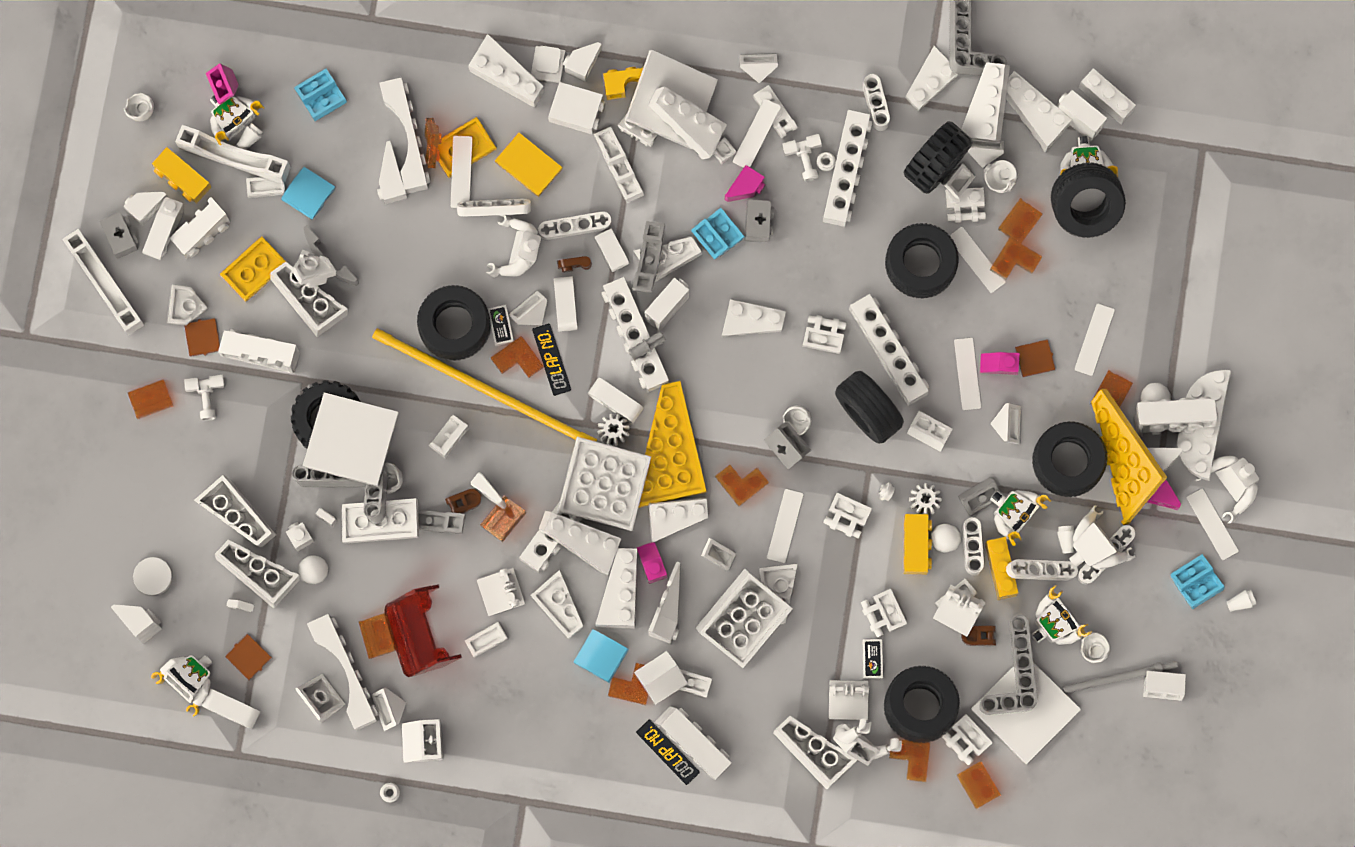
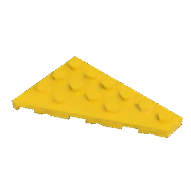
[638,381,707,508]
[1091,389,1167,525]

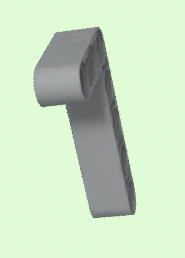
[949,0,1007,76]
[292,465,388,524]
[979,614,1037,715]

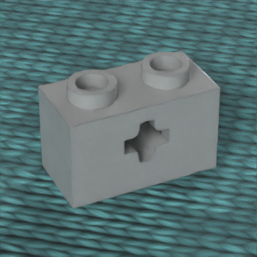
[745,200,774,242]
[100,212,139,259]
[764,421,811,469]

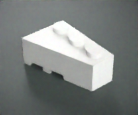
[170,197,230,259]

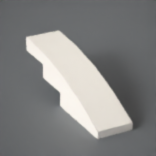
[594,127,644,203]

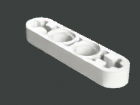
[457,199,531,216]
[538,212,611,240]
[1077,525,1135,585]
[1006,559,1078,581]

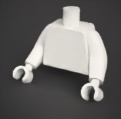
[486,215,541,278]
[1195,456,1259,523]
[1069,505,1136,569]
[833,719,902,766]

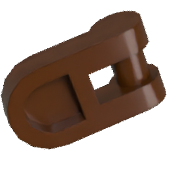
[557,256,592,273]
[445,489,482,514]
[961,626,996,646]

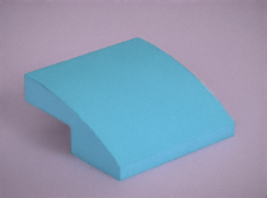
[294,69,347,121]
[281,167,335,220]
[691,208,745,260]
[1170,554,1225,610]
[573,629,629,683]

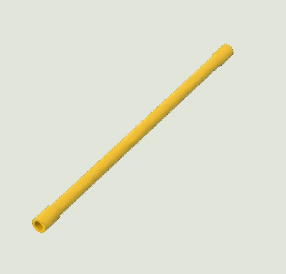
[372,328,598,442]

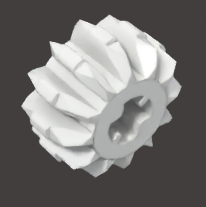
[597,414,630,446]
[909,483,942,515]

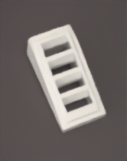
[471,472,507,509]

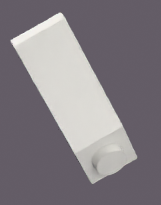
[377,141,407,205]
[142,197,183,260]

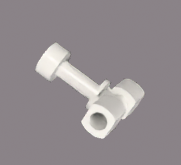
[782,134,822,181]
[184,375,224,421]

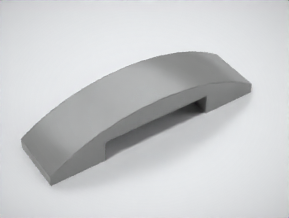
[632,221,665,293]
[304,225,359,286]
[418,510,466,534]

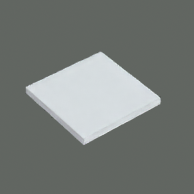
[625,50,718,149]
[303,393,399,487]
[557,437,651,531]
[970,658,1081,764]

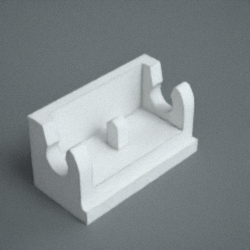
[907,411,953,452]
[429,415,469,459]
[1143,671,1186,701]

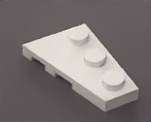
[905,46,959,111]
[634,237,702,282]
[722,299,786,337]
[648,498,708,543]
[759,564,797,625]
[530,570,583,639]

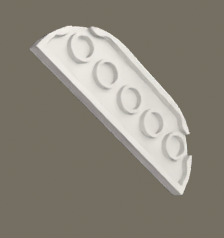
[1177,370,1231,481]

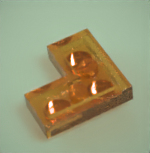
[424,118,442,168]
[990,237,1042,280]
[491,336,544,378]
[715,465,769,507]
[608,663,648,706]
[889,738,930,782]

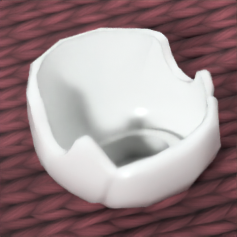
[124,93,154,122]
[1141,383,1171,402]
[783,405,812,436]
[383,462,403,494]
[931,524,961,553]
[298,555,328,584]
[1081,633,1110,664]

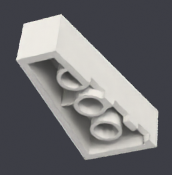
[468,34,544,108]
[961,62,1010,141]
[1006,71,1072,152]
[648,86,727,160]
[270,262,348,337]
[218,329,300,374]
[1134,397,1217,437]
[194,475,276,547]
[539,511,621,575]
[215,540,300,608]
[595,548,637,629]
[654,706,731,780]
[773,716,857,789]

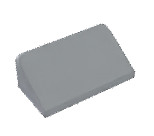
[958,478,1001,516]

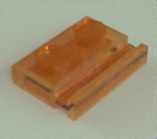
[998,198,1043,245]
[1090,370,1133,408]
[128,379,174,419]
[480,495,526,542]
[359,613,397,659]
[956,761,1001,809]

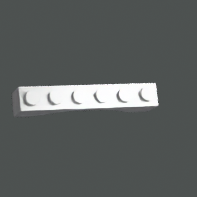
[380,78,430,194]
[175,125,291,185]
[62,229,144,336]
[307,614,378,731]

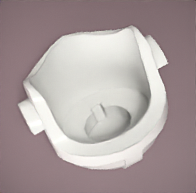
[984,160,1017,193]

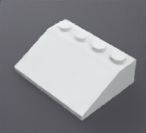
[696,569,793,668]

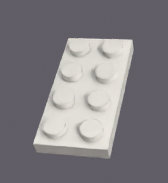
[342,498,419,544]

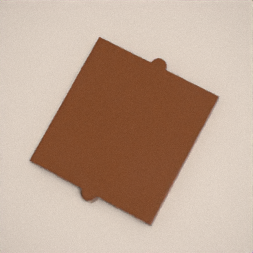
[184,318,220,357]
[1015,339,1055,377]
[225,634,272,680]

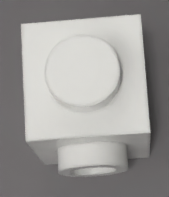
[286,522,314,552]

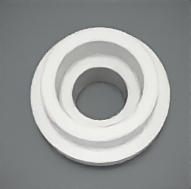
[817,152,836,171]
[878,482,895,501]
[380,783,400,803]

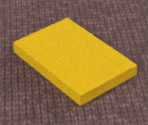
[429,117,497,178]
[495,133,563,197]
[220,236,286,302]

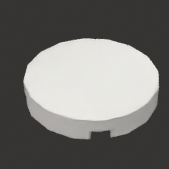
[133,557,172,596]

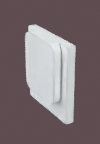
[531,46,565,83]

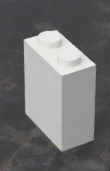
[548,82,605,134]
[1057,90,1107,142]
[645,278,689,332]

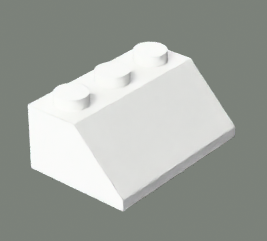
[111,605,162,644]

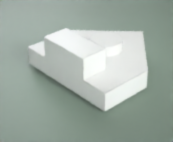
[293,250,336,288]
[167,285,208,325]

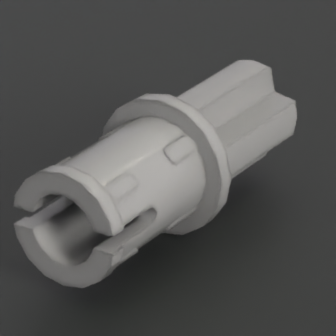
[628,332,666,361]

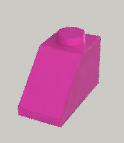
[205,63,239,105]
[725,165,766,202]
[980,352,1019,375]
[1147,480,1181,510]
[636,542,667,584]

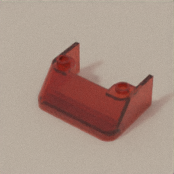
[384,584,462,677]

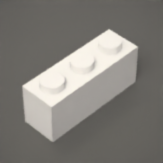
[1079,68,1136,124]

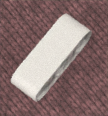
[863,74,890,131]
[554,276,578,332]
[587,378,644,424]
[962,517,984,575]
[202,689,260,729]

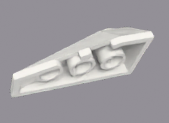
[648,562,680,644]

